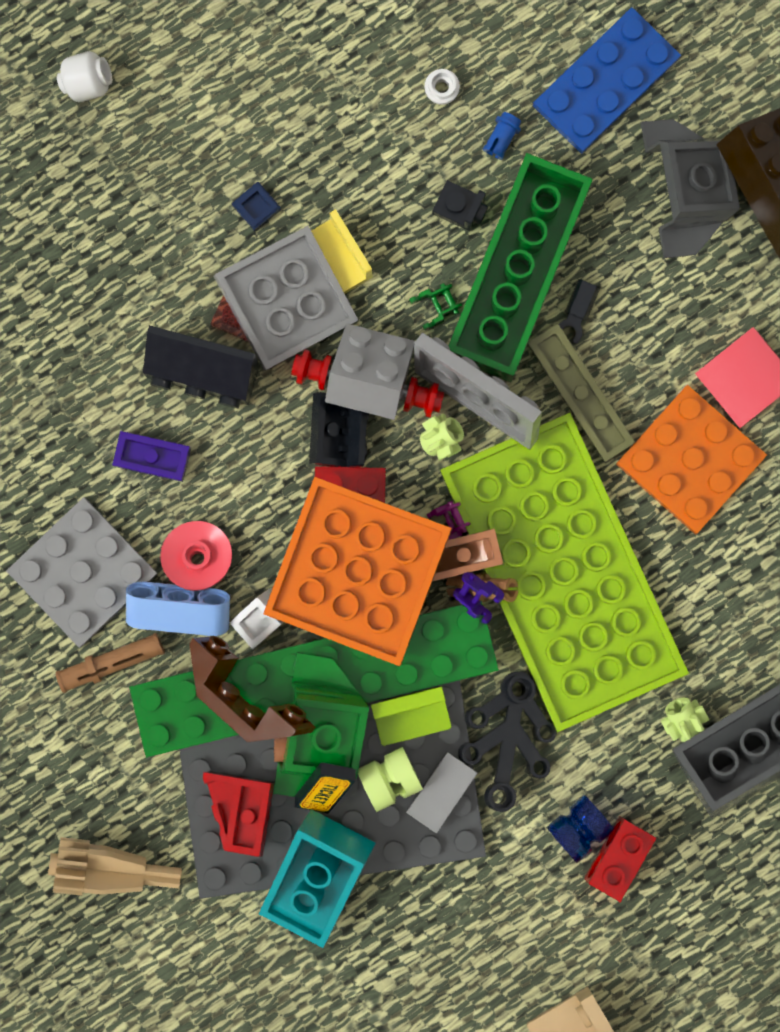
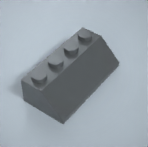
[672,684,780,819]

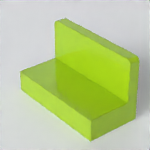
[371,686,451,746]

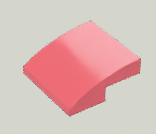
[695,327,780,428]

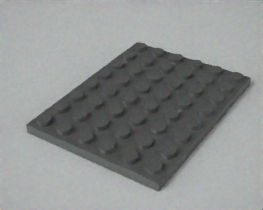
[179,680,486,899]

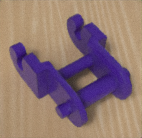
[453,572,504,624]

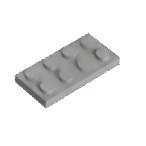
[414,332,542,450]

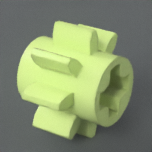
[420,413,464,460]
[661,697,709,742]

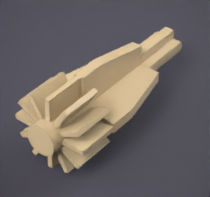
[48,837,182,896]

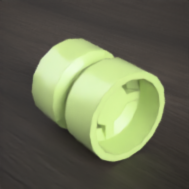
[358,747,423,812]

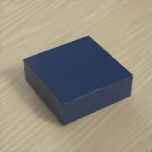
[232,182,281,232]

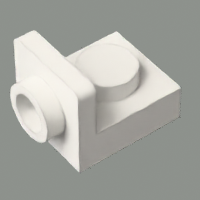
[230,588,284,650]

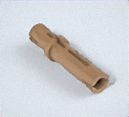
[55,632,165,693]

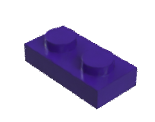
[112,431,191,482]

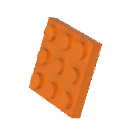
[616,385,767,535]

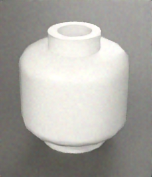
[57,51,112,102]

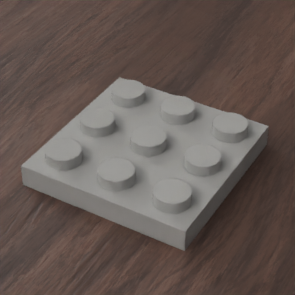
[213,226,358,371]
[6,497,158,648]

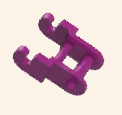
[426,501,471,540]

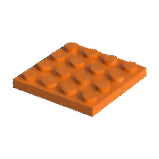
[263,477,452,666]

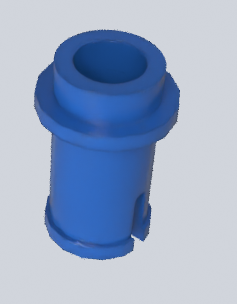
[483,112,521,160]

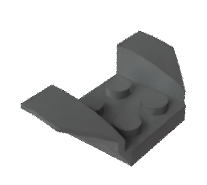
[640,119,740,258]

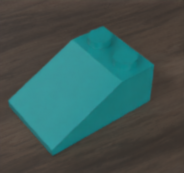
[259,809,376,948]

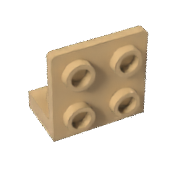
[527,986,614,1032]

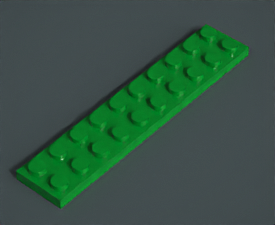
[129,601,499,758]

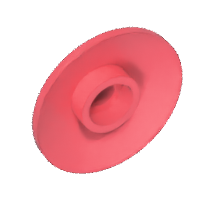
[160,521,232,591]

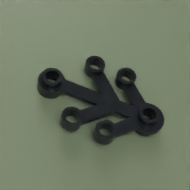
[458,671,557,812]

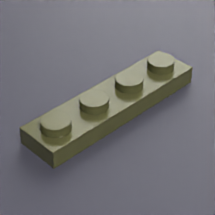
[527,323,635,462]

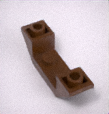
[189,636,315,742]

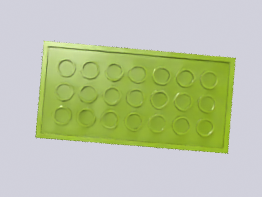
[440,413,689,732]

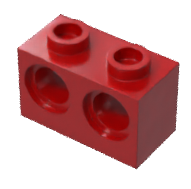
[584,816,656,902]

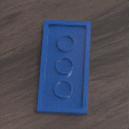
[533,7,681,154]

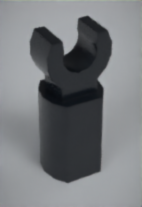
[558,279,601,344]

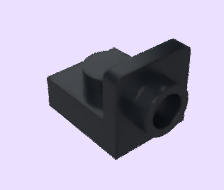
[432,180,489,231]

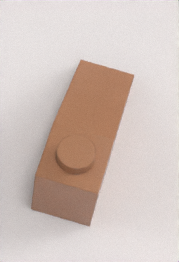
[432,529,503,582]

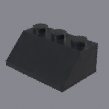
[143,325,260,409]

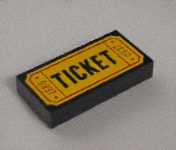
[294,762,356,814]

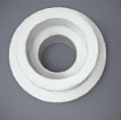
[425,69,460,105]

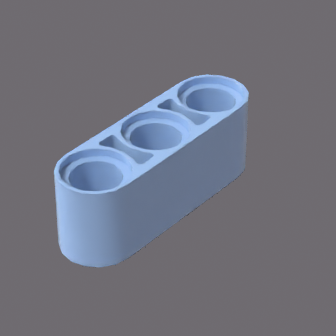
[126,582,230,636]

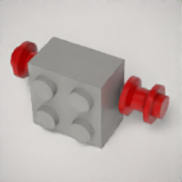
[291,323,445,420]

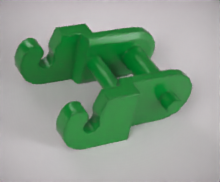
[409,283,463,331]

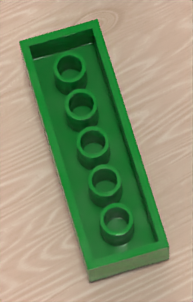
[449,153,593,383]

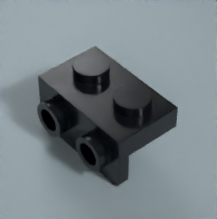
[309,392,369,467]

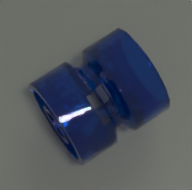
[546,794,615,863]

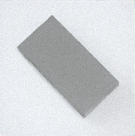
[406,752,477,834]

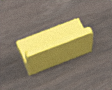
[311,209,373,294]

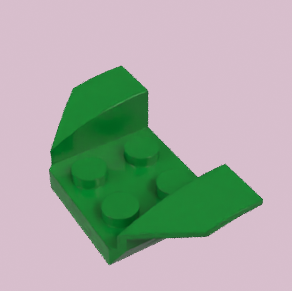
[273,652,369,797]

